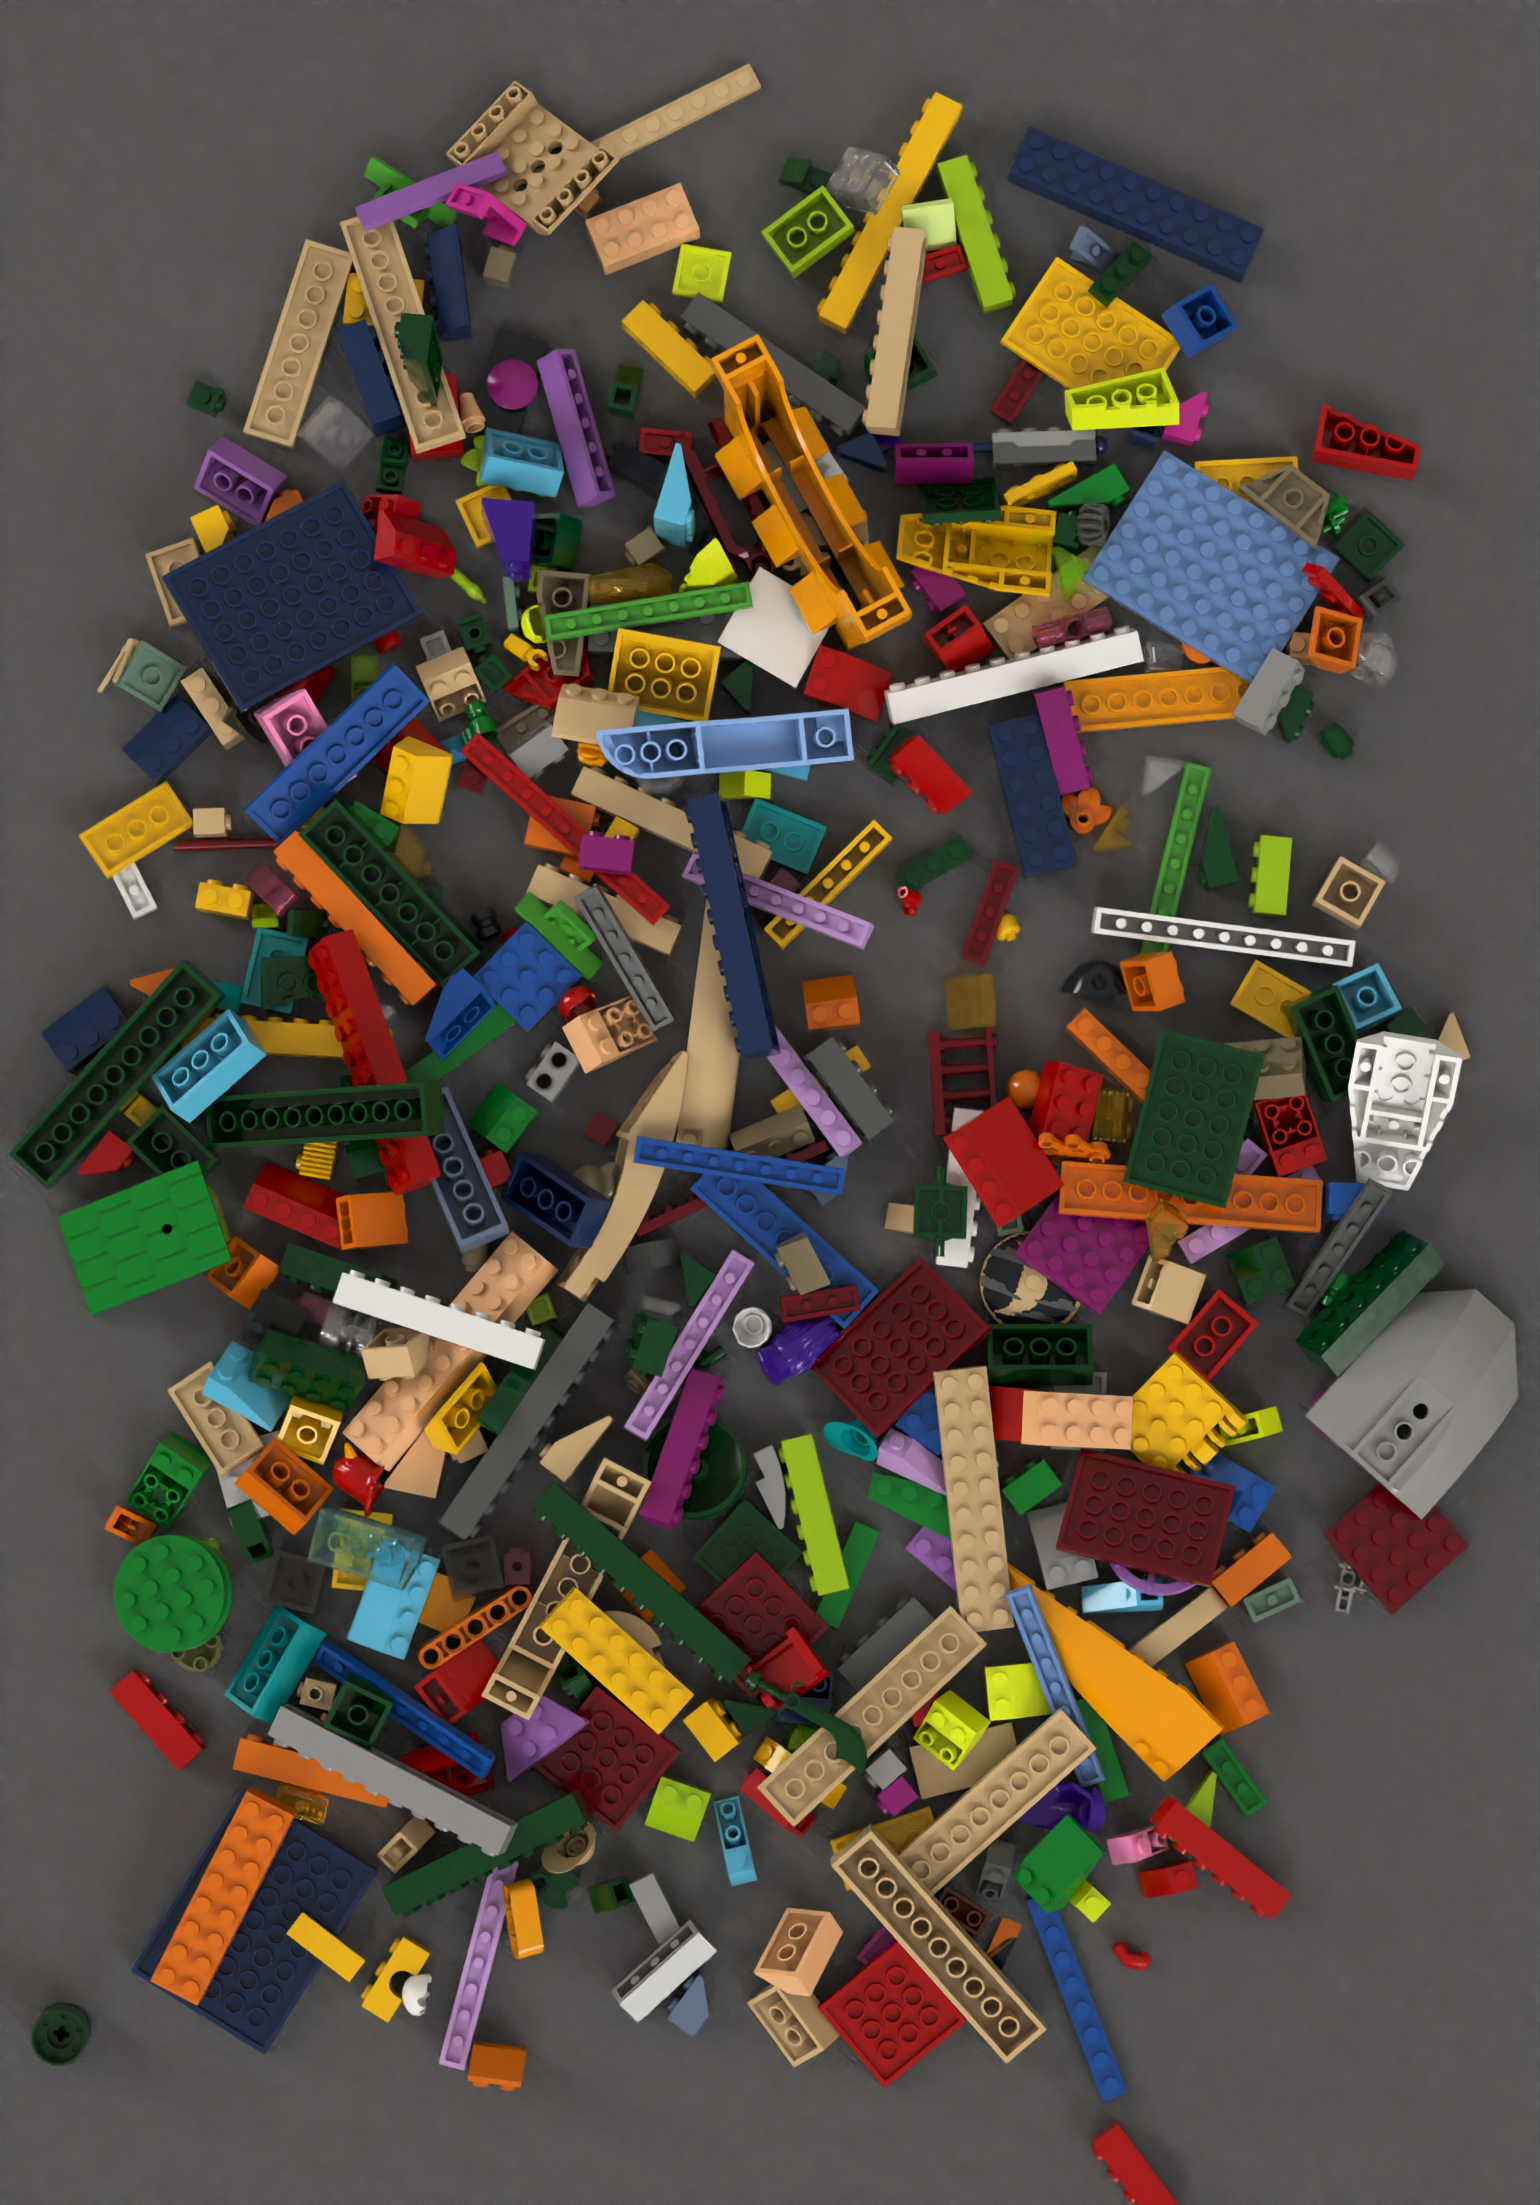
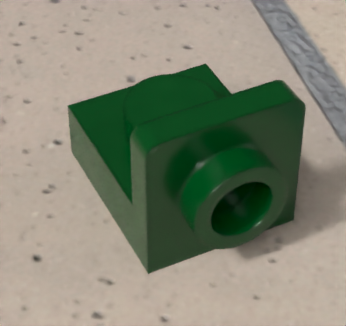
[186,380,227,418]
[473,653,513,695]

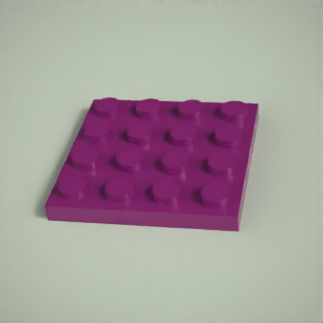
[1014,1192,1159,1316]

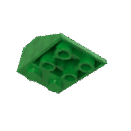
[125,1431,213,1530]

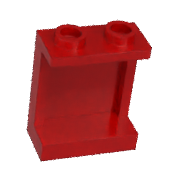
[745,1627,830,1711]

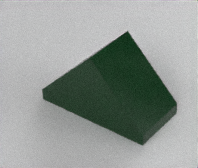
[721,660,754,714]
[680,1254,716,1307]
[724,1699,777,1737]

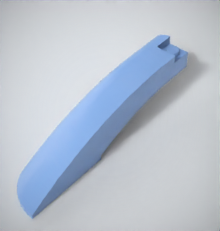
[595,709,854,779]

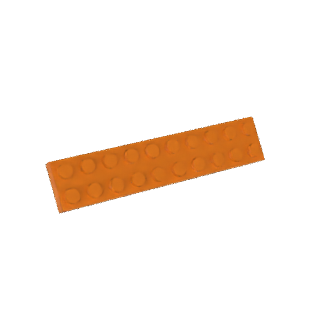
[1058,1161,1323,1234]

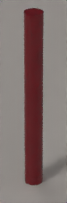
[175,838,279,851]

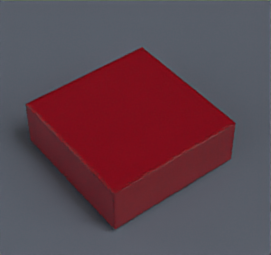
[583,1111,619,1147]

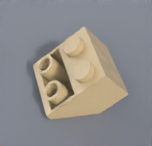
[415,646,487,722]
[1131,1255,1206,1324]

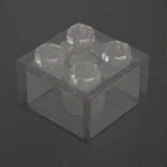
[825,146,901,215]

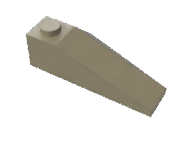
[536,569,594,678]

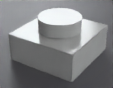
[419,630,451,661]

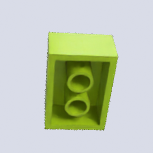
[761,185,855,279]

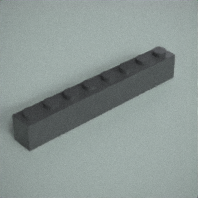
[680,292,866,439]

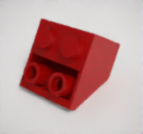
[362,494,421,535]
[923,604,995,673]

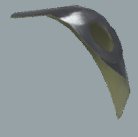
[1061,960,1127,997]

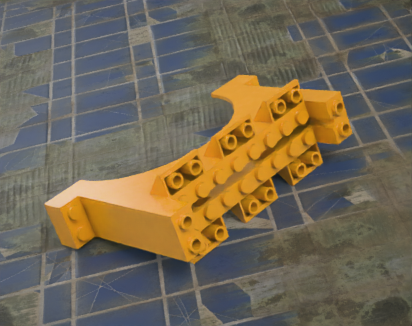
[711,334,912,651]

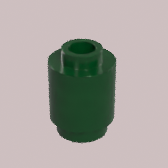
[1318,721,1355,761]

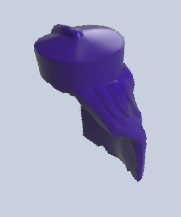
[756,1315,840,1386]
[1020,1782,1106,1832]

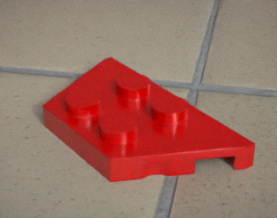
[503,641,593,710]

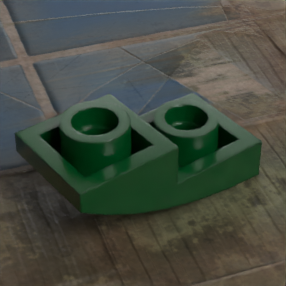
[376,437,410,496]

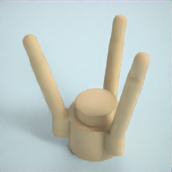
[98,638,140,693]

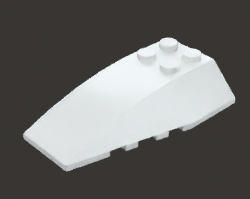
[1348,1031,1463,1190]

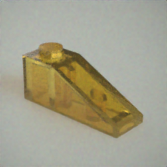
[588,562,672,603]

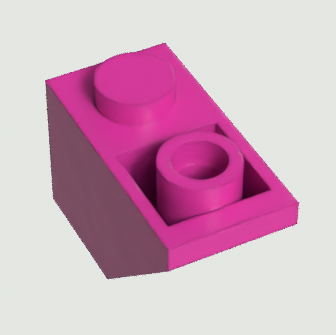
[1161,392,1210,448]

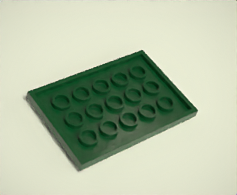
[1123,1029,1265,1208]

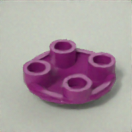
[487,359,538,410]

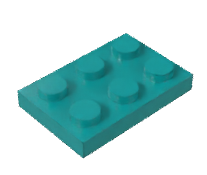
[741,798,827,876]
[240,928,310,1015]

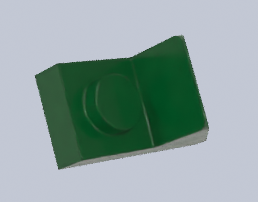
[778,157,835,195]

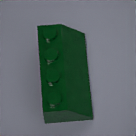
[395,313,443,406]

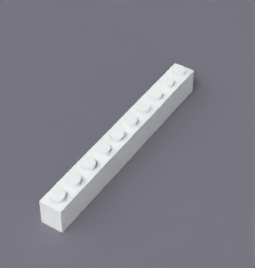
[884,625,1144,724]
[1091,907,1356,967]

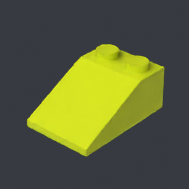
[983,1662,1052,1721]

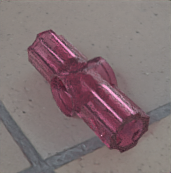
[1032,607,1112,648]

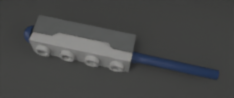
[972,427,1108,469]

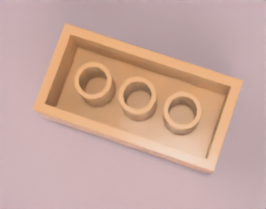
[585,183,700,275]
[1021,1391,1133,1450]

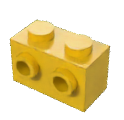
[195,879,255,921]
[683,1697,745,1762]

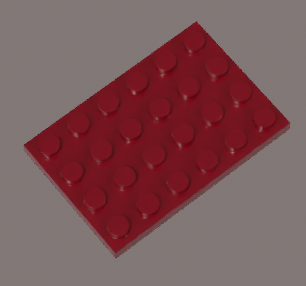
[810,1257,992,1438]
[1056,1448,1236,1588]

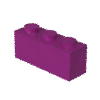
[894,443,974,484]

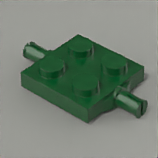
[913,1167,968,1257]

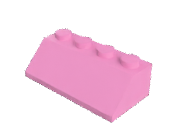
[254,689,357,782]

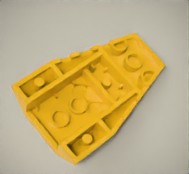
[896,505,1057,597]

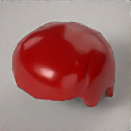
[558,986,597,1023]

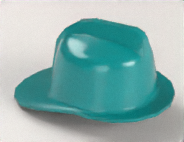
[823,1419,883,1461]

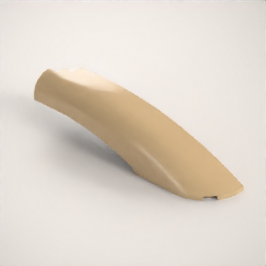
[676,899,740,1150]
[555,1051,688,1302]

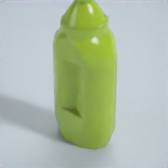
[449,567,487,604]

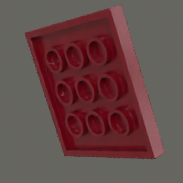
[1322,1483,1469,1615]
[696,1551,829,1699]
[534,1684,681,1832]

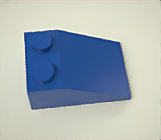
[425,968,497,1061]
[1189,1453,1277,1533]

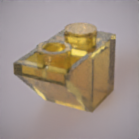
[1145,1198,1188,1264]

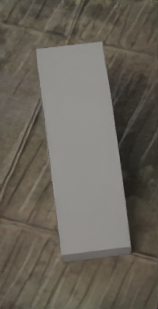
[753,1445,785,1529]
[629,1871,681,1946]

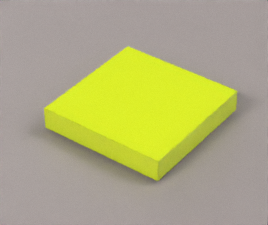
[672,243,732,304]

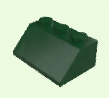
[125,1105,222,1178]

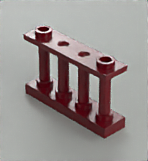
[927,1027,997,1137]

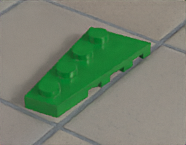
[868,1473,951,1540]

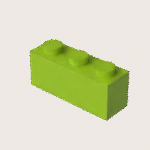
[1248,835,1292,918]

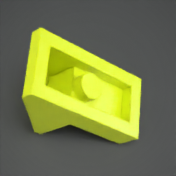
[1069,1879,1111,1923]

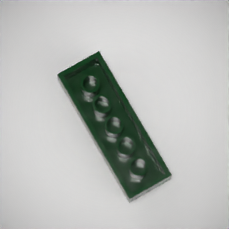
[1294,1230,1446,1377]

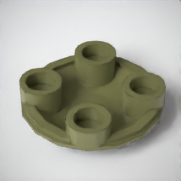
[171,1632,222,1673]

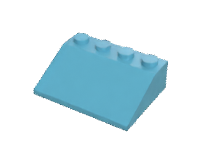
[653,443,696,549]

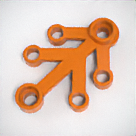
[1038,1133,1111,1165]

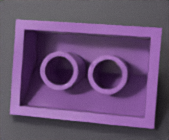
[194,436,288,526]

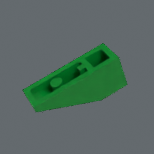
[1046,463,1130,511]

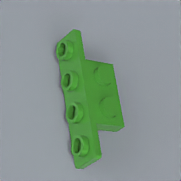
[364,156,458,228]
[515,892,602,980]

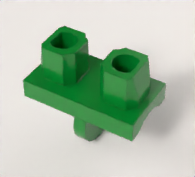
[1321,490,1349,535]

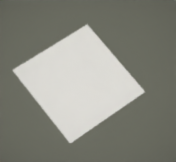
[717,567,829,688]

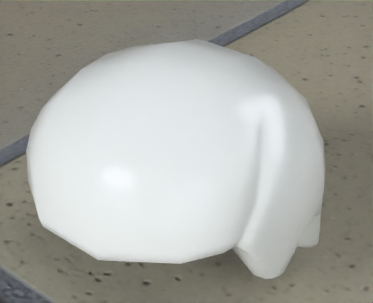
[732,1307,772,1348]
[402,1973,432,2016]

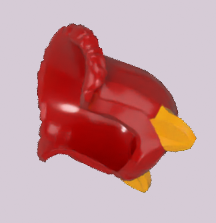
[332,1442,385,1517]

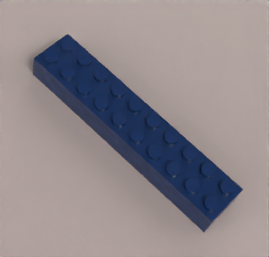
[1007,126,1264,283]
[685,793,781,1060]

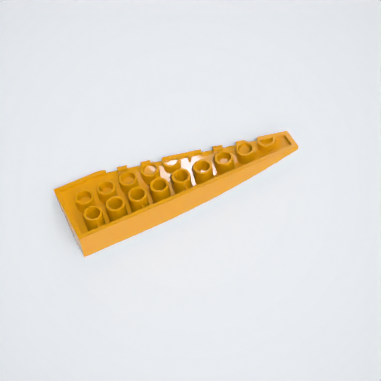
[1007,1562,1224,1782]

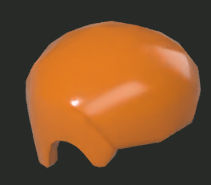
[1005,1069,1041,1109]

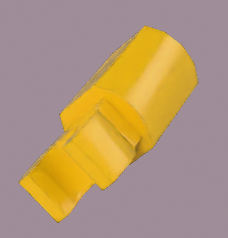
[504,633,548,671]

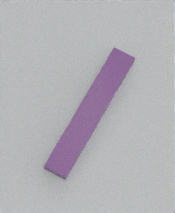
[355,151,508,232]

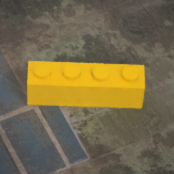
[621,300,717,398]

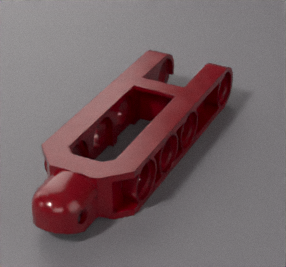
[673,417,774,578]

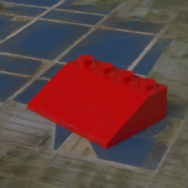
[942,1096,1064,1228]

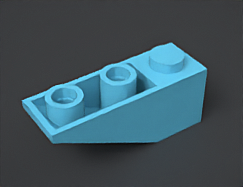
[1081,1579,1163,1614]
[713,1796,757,1886]

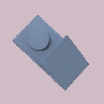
[1069,226,1116,274]

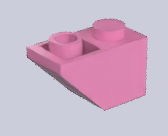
[1106,1825,1169,1865]

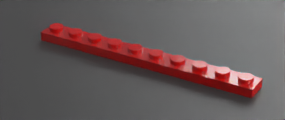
[460,732,671,926]

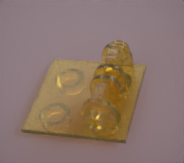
[945,973,997,1031]

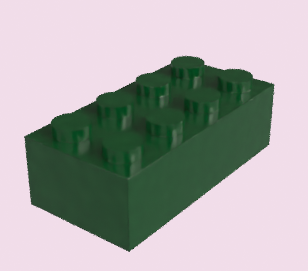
[1282,985,1360,1103]
[986,1324,1094,1385]
[247,1329,366,1411]

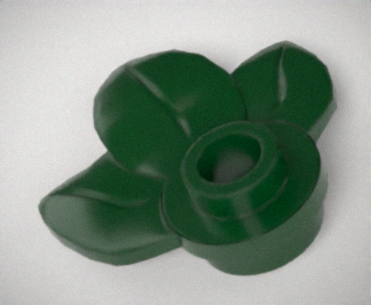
[528,1864,580,1909]

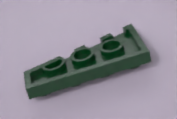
[261,954,366,1010]

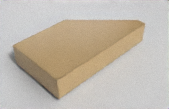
[1437,1012,1471,1061]

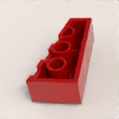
[1311,403,1421,481]

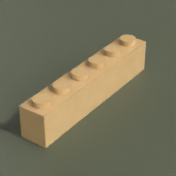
[526,863,682,957]

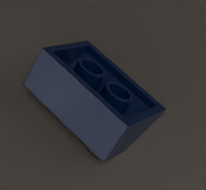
[121,696,213,786]
[41,986,129,1074]

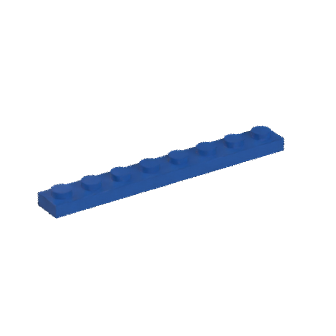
[633,1136,846,1195]
[314,1639,496,1779]
[1026,1898,1128,2102]

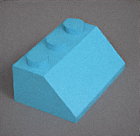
[480,428,564,497]

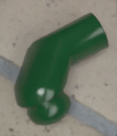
[693,1345,727,1368]

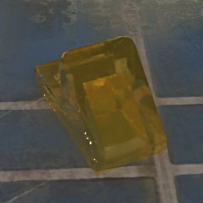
[1091,806,1133,855]

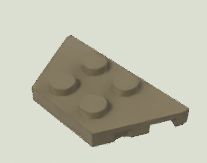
[1239,464,1330,550]

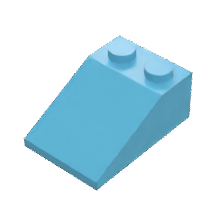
[202,1341,292,1432]

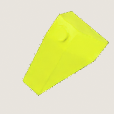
[679,538,738,593]

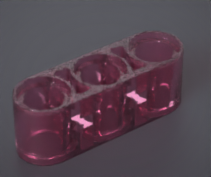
[244,863,300,917]

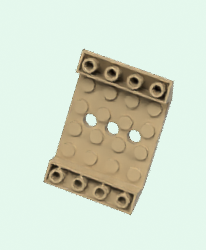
[446,80,620,235]

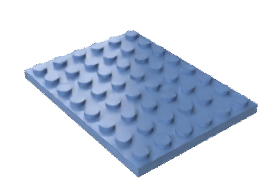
[1082,450,1340,684]

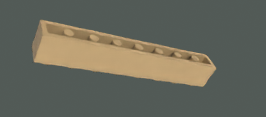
[862,227,928,436]
[571,766,773,880]

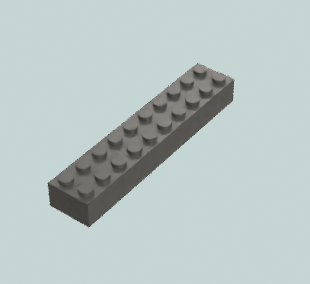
[439,1303,617,1540]

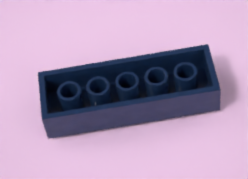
[987,713,1076,880]

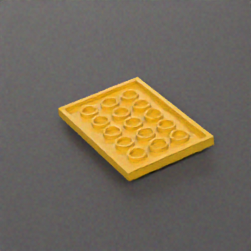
[1000,257,1181,429]

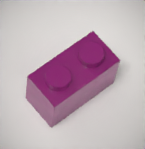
[909,567,966,616]
[578,831,635,876]
[875,1774,919,1817]

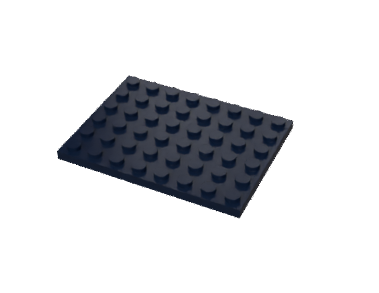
[162,480,422,713]
[130,1787,378,2055]

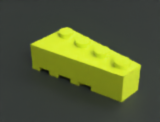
[1065,368,1179,431]

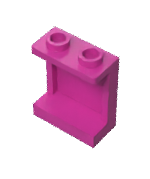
[445,182,527,246]

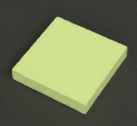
[901,198,957,252]

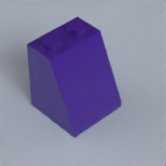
[482,498,536,581]

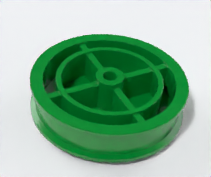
[114,1535,233,1652]

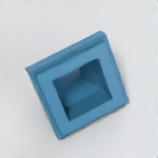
[439,734,467,766]

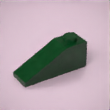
[1197,806,1239,891]

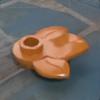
[1061,786,1112,834]

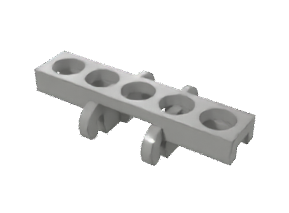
[1334,1561,1368,1614]

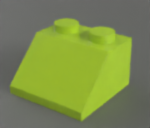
[644,1774,712,1842]

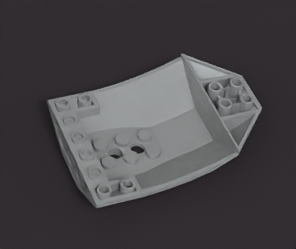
[1305,1289,1518,1520]

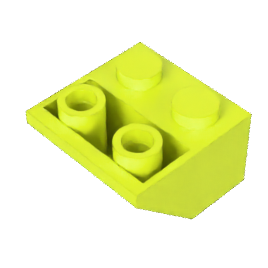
[913,1690,991,1771]

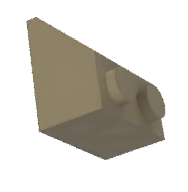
[774,1232,831,1295]

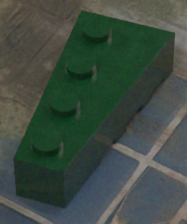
[278,1242,398,1297]

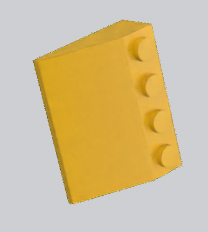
[608,628,721,721]

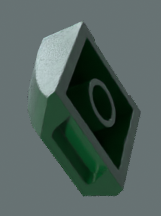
[864,334,938,391]

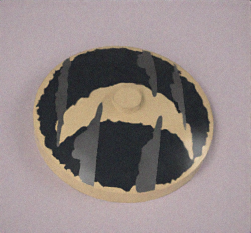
[980,1231,1081,1324]

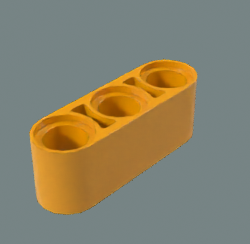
[502,1878,544,1959]

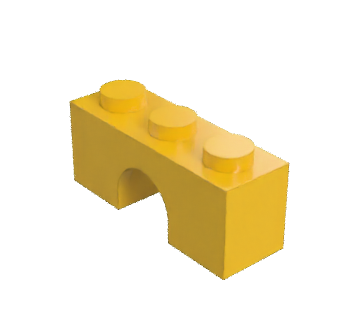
[361,1934,432,2023]

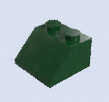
[532,512,583,572]

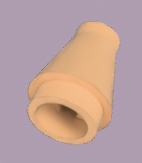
[458,393,486,433]

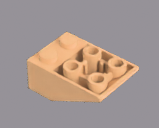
[562,996,657,1074]

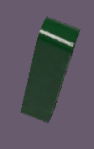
[476,1322,565,1436]

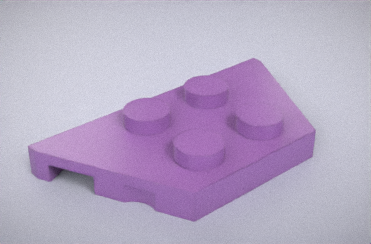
[500,1693,589,1782]

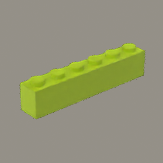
[936,155,1016,314]
[778,1434,851,1596]

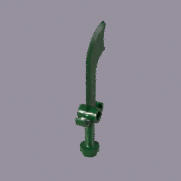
[744,1670,867,1774]

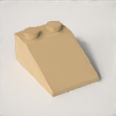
[539,1416,615,1482]

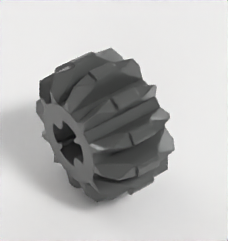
[1076,502,1111,547]

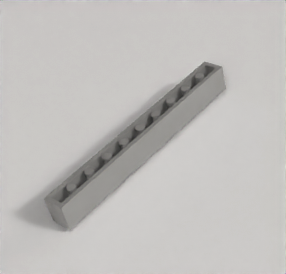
[268,1704,519,1857]

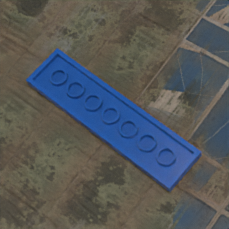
[243,663,430,845]
[690,1174,880,1329]

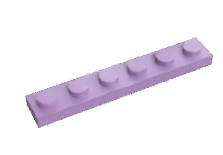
[766,1025,862,1159]
[1176,1166,1324,1265]

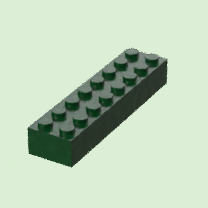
[298,796,483,988]
[381,1789,592,1918]

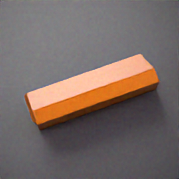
[559,855,595,884]

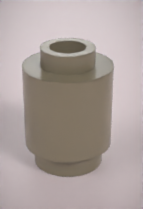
[462,1243,489,1272]

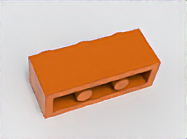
[1212,1531,1292,1607]

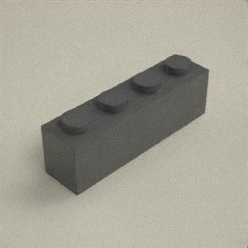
[836,1596,935,1692]

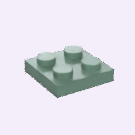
[115,640,187,712]

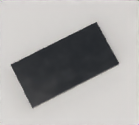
[475,328,548,434]

